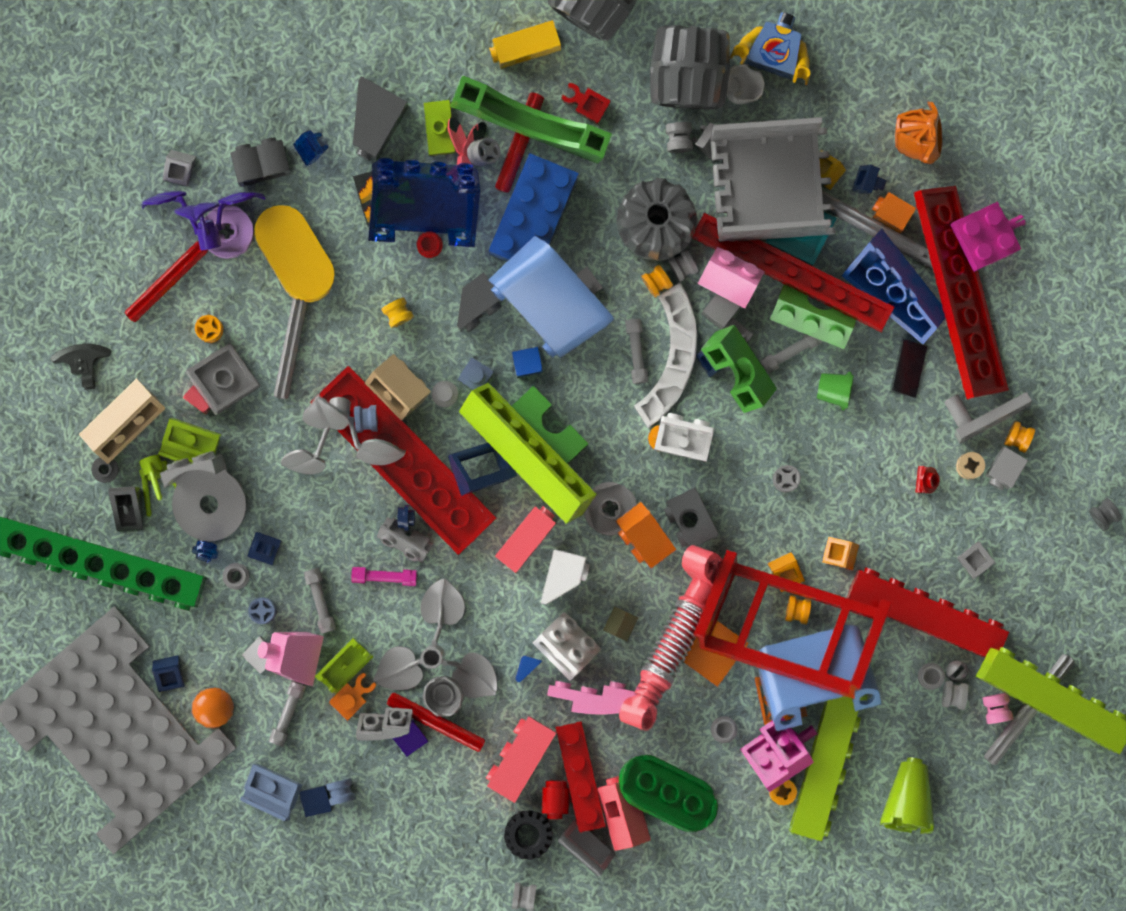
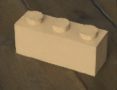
[79,378,166,464]

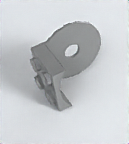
[160,451,247,541]

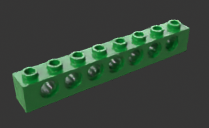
[0,516,207,611]

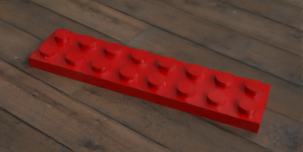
[913,186,1009,400]
[310,365,497,556]

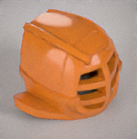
[895,102,942,164]

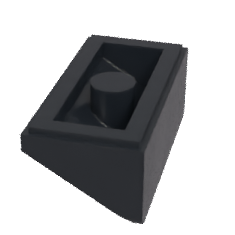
[890,339,928,398]

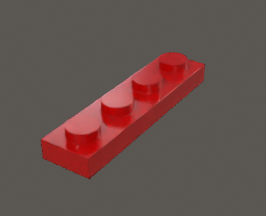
[555,721,606,833]

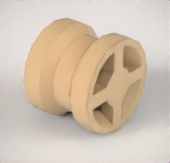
[956,452,985,480]

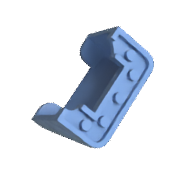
[488,236,614,358]

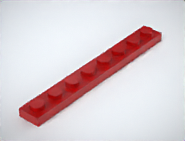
[692,213,894,333]

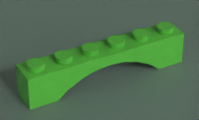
[450,75,612,164]

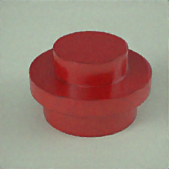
[416,232,443,258]

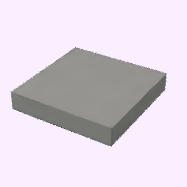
[185,343,261,415]

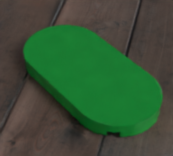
[619,754,718,833]

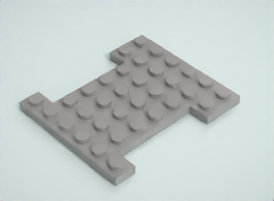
[0,606,237,854]

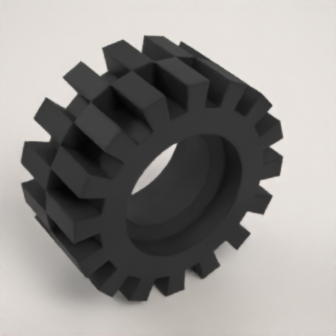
[504,810,553,860]

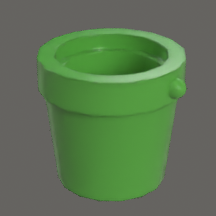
[817,372,854,410]

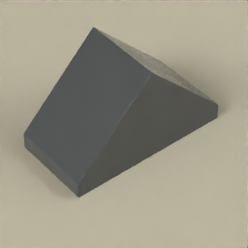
[108,486,143,531]

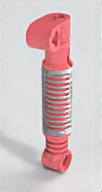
[619,545,723,731]

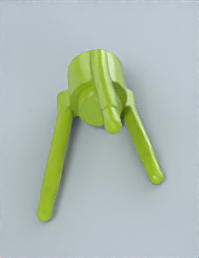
[139,455,177,517]

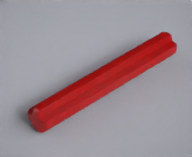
[495,92,544,193]
[125,241,208,322]
[387,693,485,752]

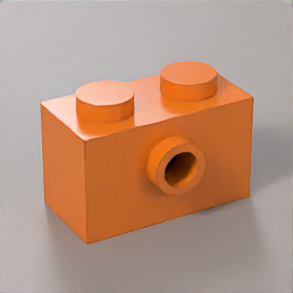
[615,502,676,569]

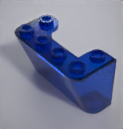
[368,158,480,247]

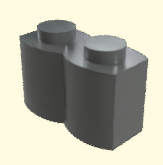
[230,137,291,187]

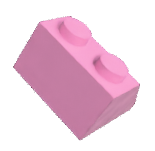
[698,247,765,308]

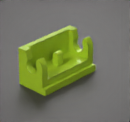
[315,638,373,695]

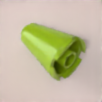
[880,757,934,834]

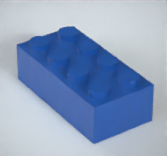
[488,153,579,262]

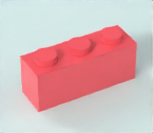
[486,716,556,803]

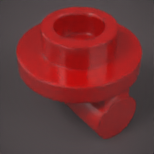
[915,466,940,494]

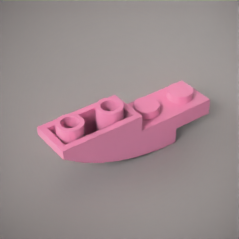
[547,681,639,715]

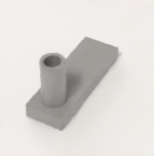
[944,392,1032,444]

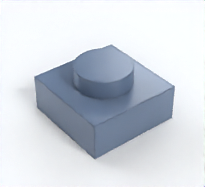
[457,357,494,390]

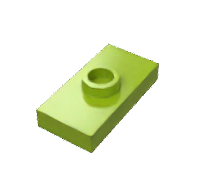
[423,100,455,156]

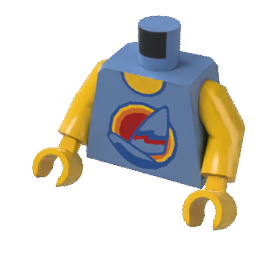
[730,12,811,85]

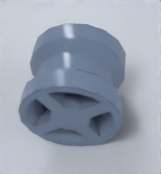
[354,405,378,433]
[248,597,277,624]
[325,778,356,805]

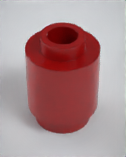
[542,780,569,819]

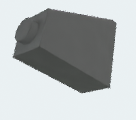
[353,76,409,161]

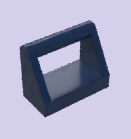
[448,442,517,496]

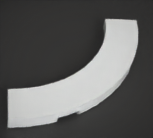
[634,282,697,428]

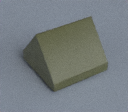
[603,606,638,642]

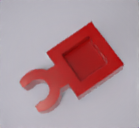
[561,83,611,125]

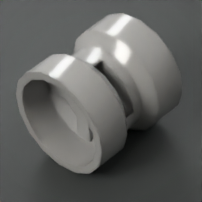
[665,122,694,153]

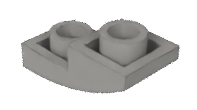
[356,708,413,741]

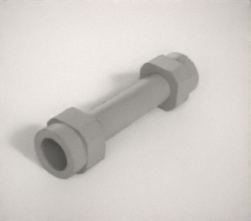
[625,319,648,384]
[759,334,822,374]
[304,568,336,634]
[269,681,307,747]

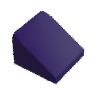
[393,720,429,757]

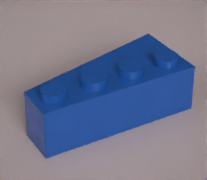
[841,228,945,344]

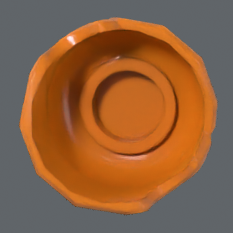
[192,688,234,728]

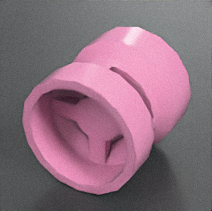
[982,693,1014,724]

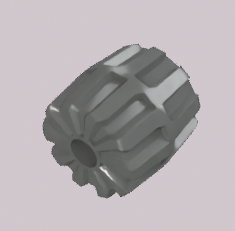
[548,0,637,41]
[650,25,730,110]
[616,178,697,262]

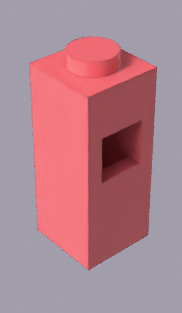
[495,506,556,573]
[597,776,651,851]

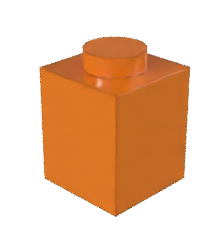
[872,192,916,233]

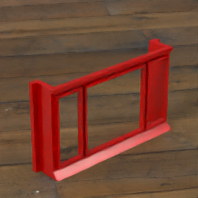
[694,550,892,699]

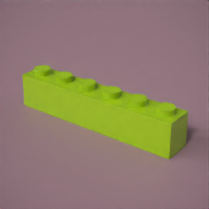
[459,383,597,524]
[975,647,1126,754]
[788,694,868,842]

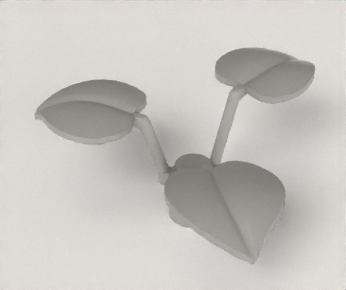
[281,395,406,474]
[374,578,497,698]

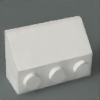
[541,550,590,605]

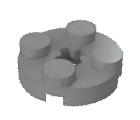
[584,482,637,536]

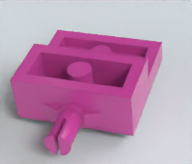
[950,202,1026,272]
[740,717,818,792]

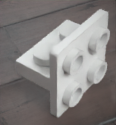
[654,413,715,462]
[533,612,601,681]

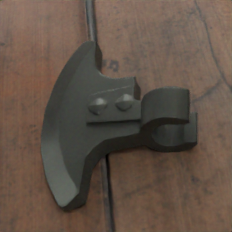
[50,344,111,390]

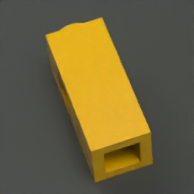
[489,20,561,69]

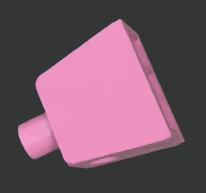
[258,632,324,686]

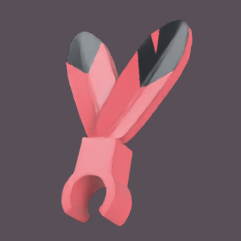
[448,118,486,179]

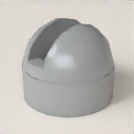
[946,660,968,682]

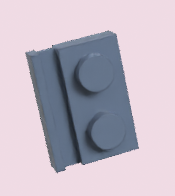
[240,764,303,821]

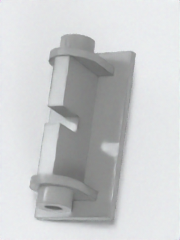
[377,517,433,563]

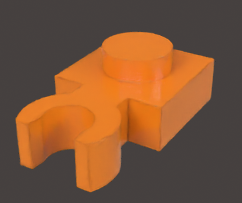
[329,673,377,721]

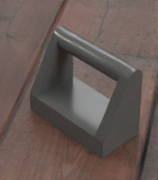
[557,818,616,877]

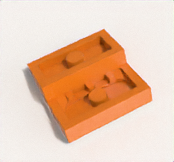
[682,621,749,687]

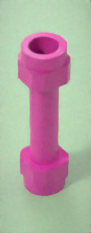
[351,567,417,586]

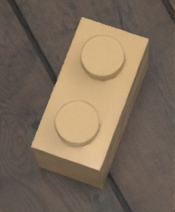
[365,354,431,421]

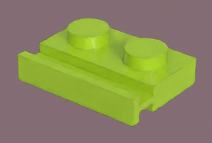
[158,417,222,462]

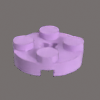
[204,205,254,259]

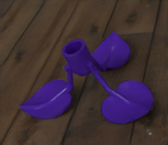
[141,191,266,250]

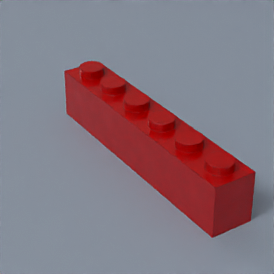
[846,567,1009,658]

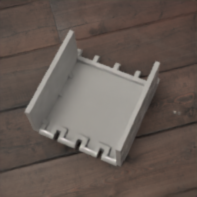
[711,117,835,242]

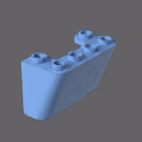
[758,625,881,731]

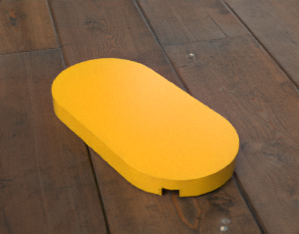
[254,205,334,302]

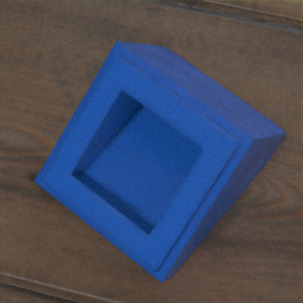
[512,347,543,378]
[515,655,543,682]

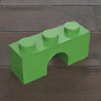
[770,284,856,349]
[701,325,777,413]
[512,386,588,464]

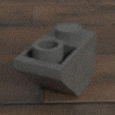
[457,272,502,332]

